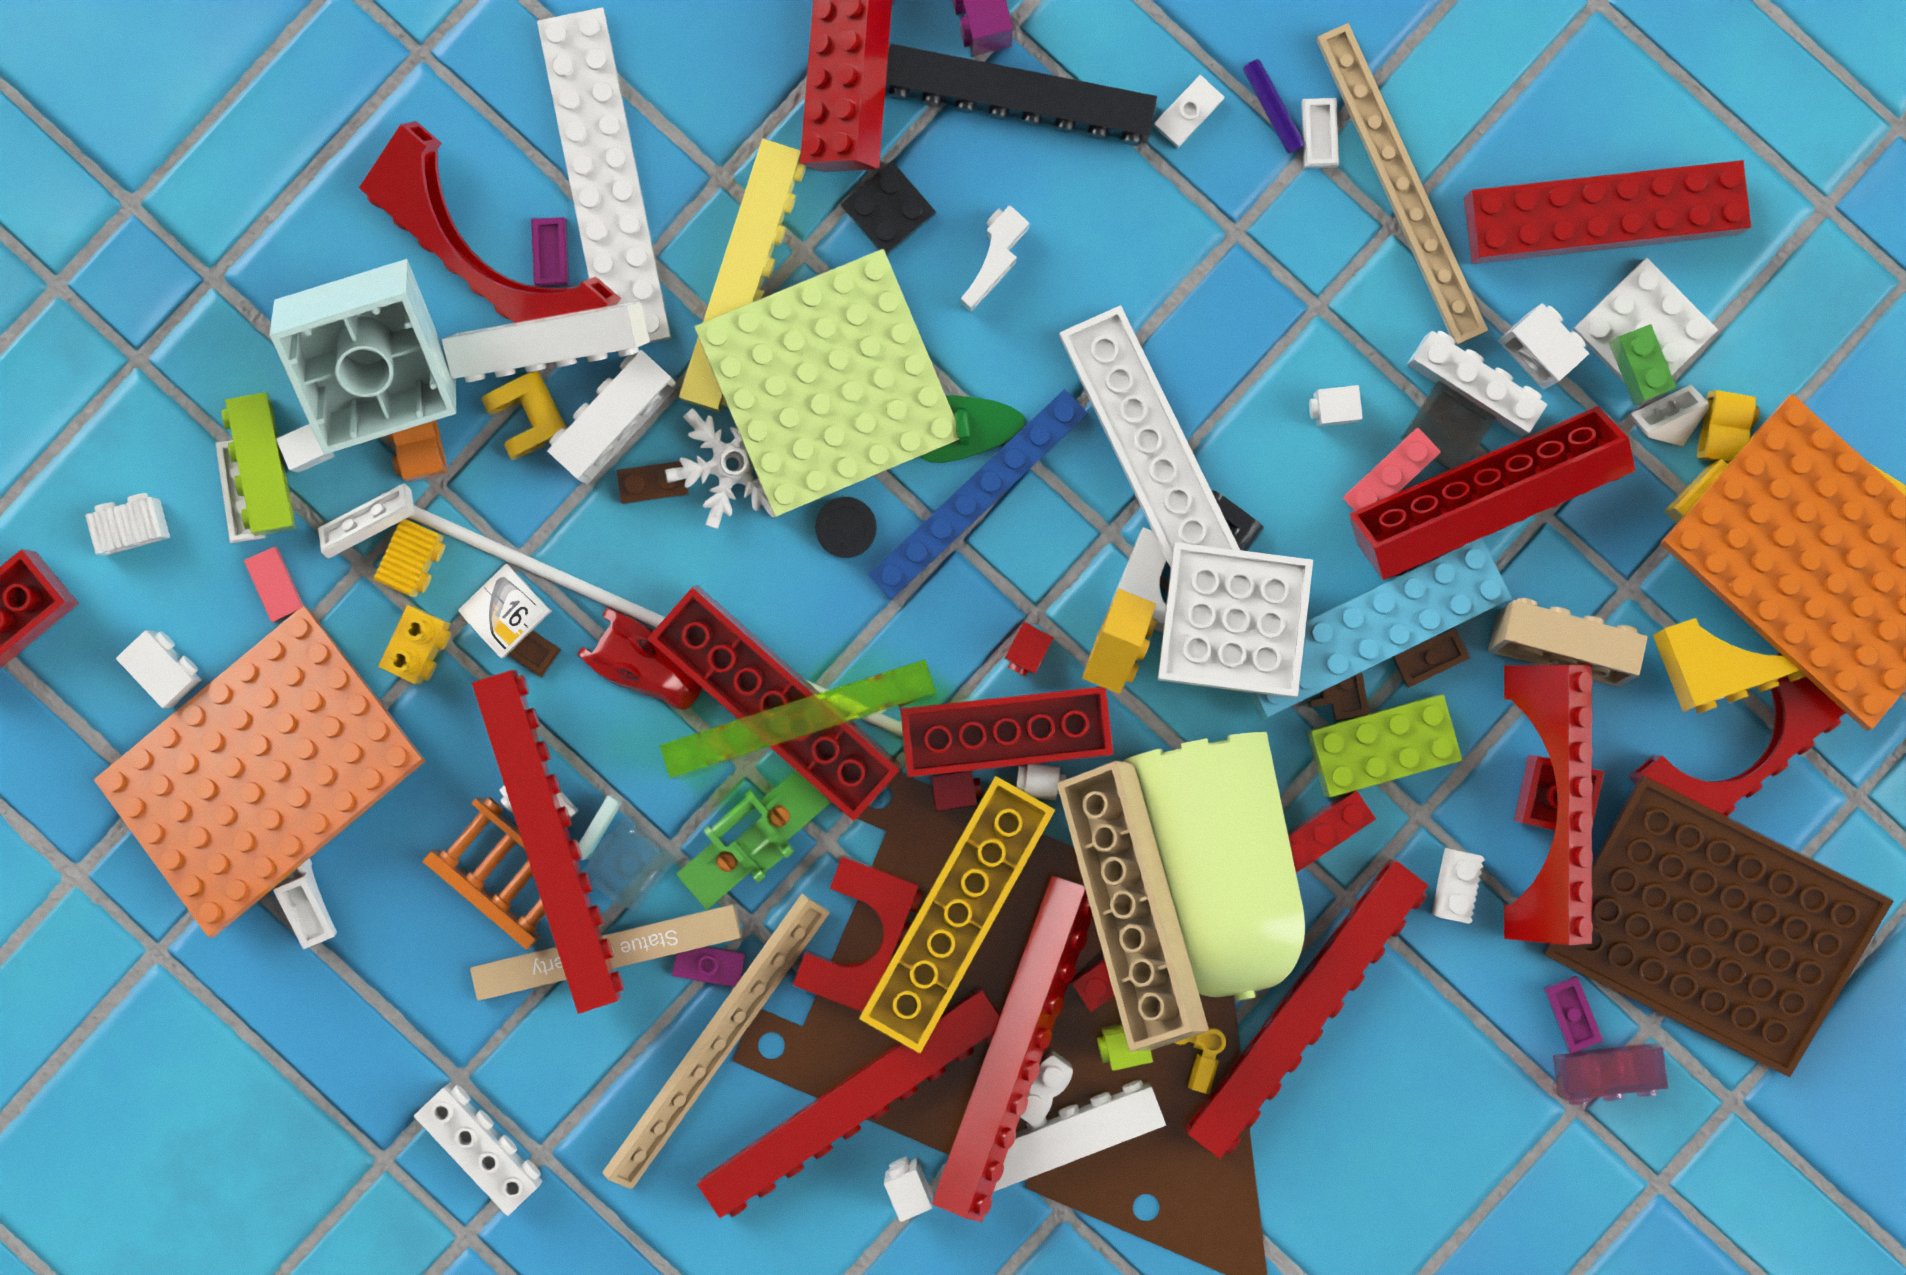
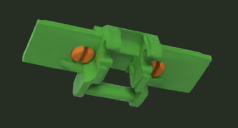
[676,770,831,910]

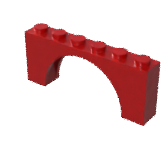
[1628,652,1846,816]

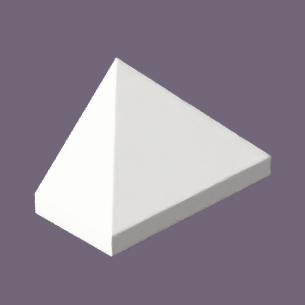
[1631,385,1709,447]

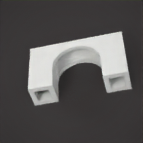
[1110,527,1167,633]

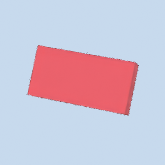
[244,546,303,622]

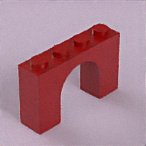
[793,855,923,1012]

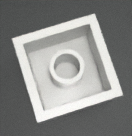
[1498,303,1590,390]

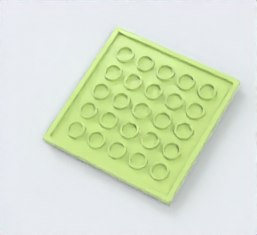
[694,249,960,517]

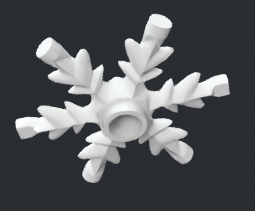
[665,408,775,529]

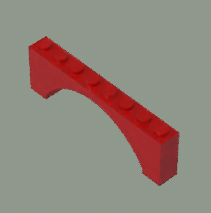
[359,121,622,359]
[1504,665,1593,945]

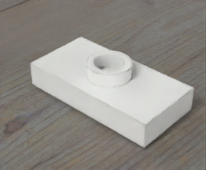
[1153,75,1225,149]

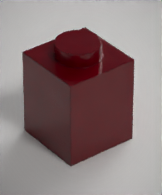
[931,771,982,812]

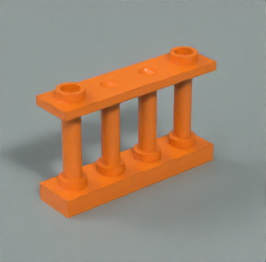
[422,797,546,950]

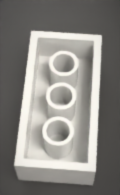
[547,350,679,485]

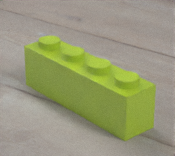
[221,392,297,536]

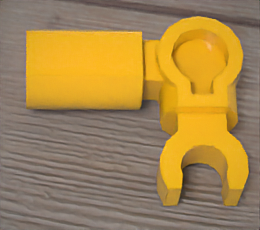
[1175,1027,1226,1094]

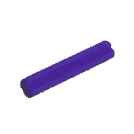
[1243,59,1304,154]

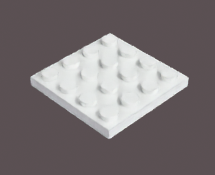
[1157,542,1313,698]

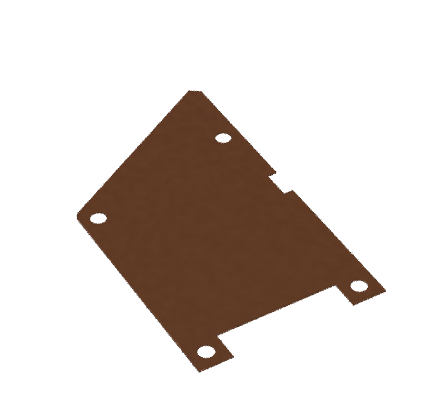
[733,772,1267,1275]

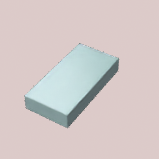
[579,794,623,860]

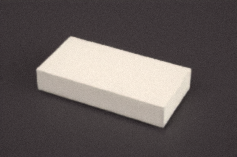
[1301,98,1339,169]

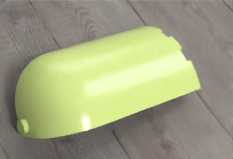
[1124,732,1305,1001]

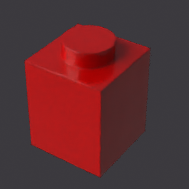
[1004,622,1054,677]

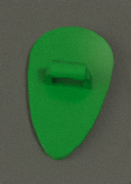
[919,395,1025,463]

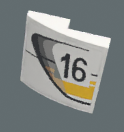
[458,563,552,659]

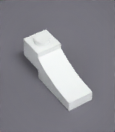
[961,205,1030,313]
[273,858,337,950]

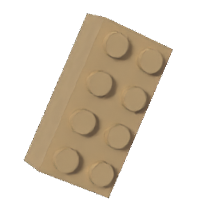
[1487,598,1648,687]

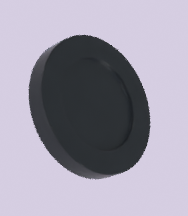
[815,497,877,558]

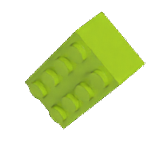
[1306,694,1463,797]

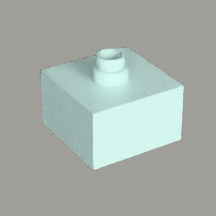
[269,259,456,455]

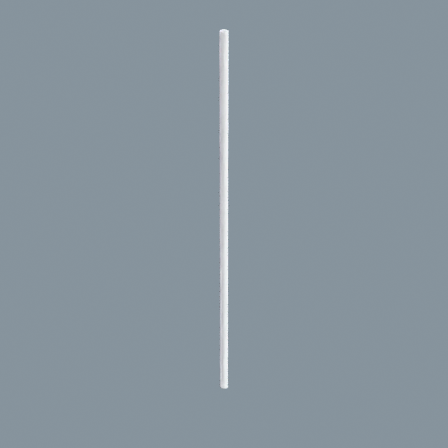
[382,492,903,738]

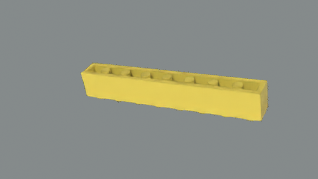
[679,138,806,413]

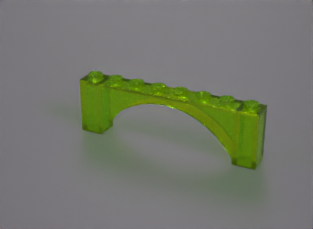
[659,659,938,780]

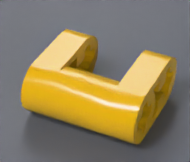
[481,371,567,460]

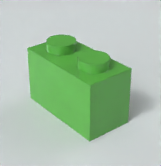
[1609,324,1677,405]

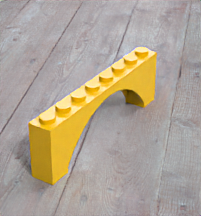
[1653,618,1806,714]

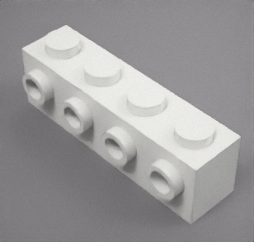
[1407,331,1548,437]
[414,1083,543,1217]

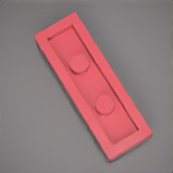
[1342,427,1441,511]

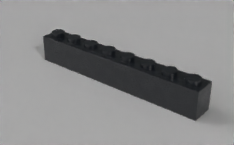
[885,43,1157,146]

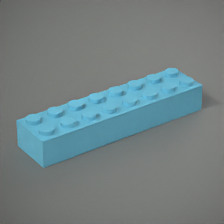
[1247,538,1512,721]

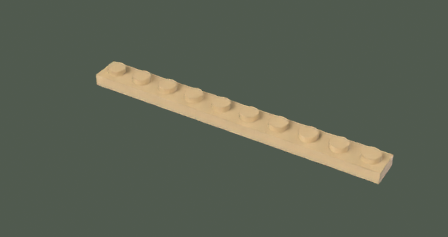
[1316,23,1488,345]
[602,894,830,1190]

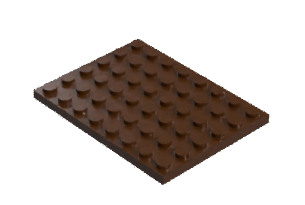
[1543,774,1894,1077]

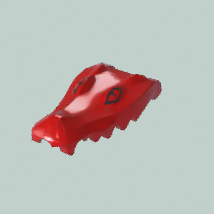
[577,607,702,710]

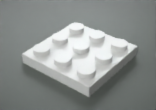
[1572,258,1718,402]

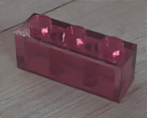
[1553,1043,1668,1105]

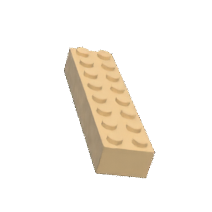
[1057,761,1209,1052]

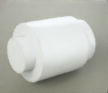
[1016,764,1066,801]

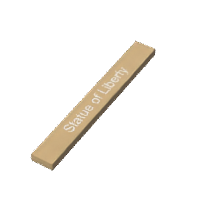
[470,904,742,1001]

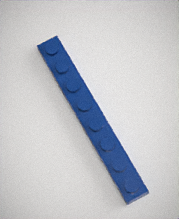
[868,389,1088,600]

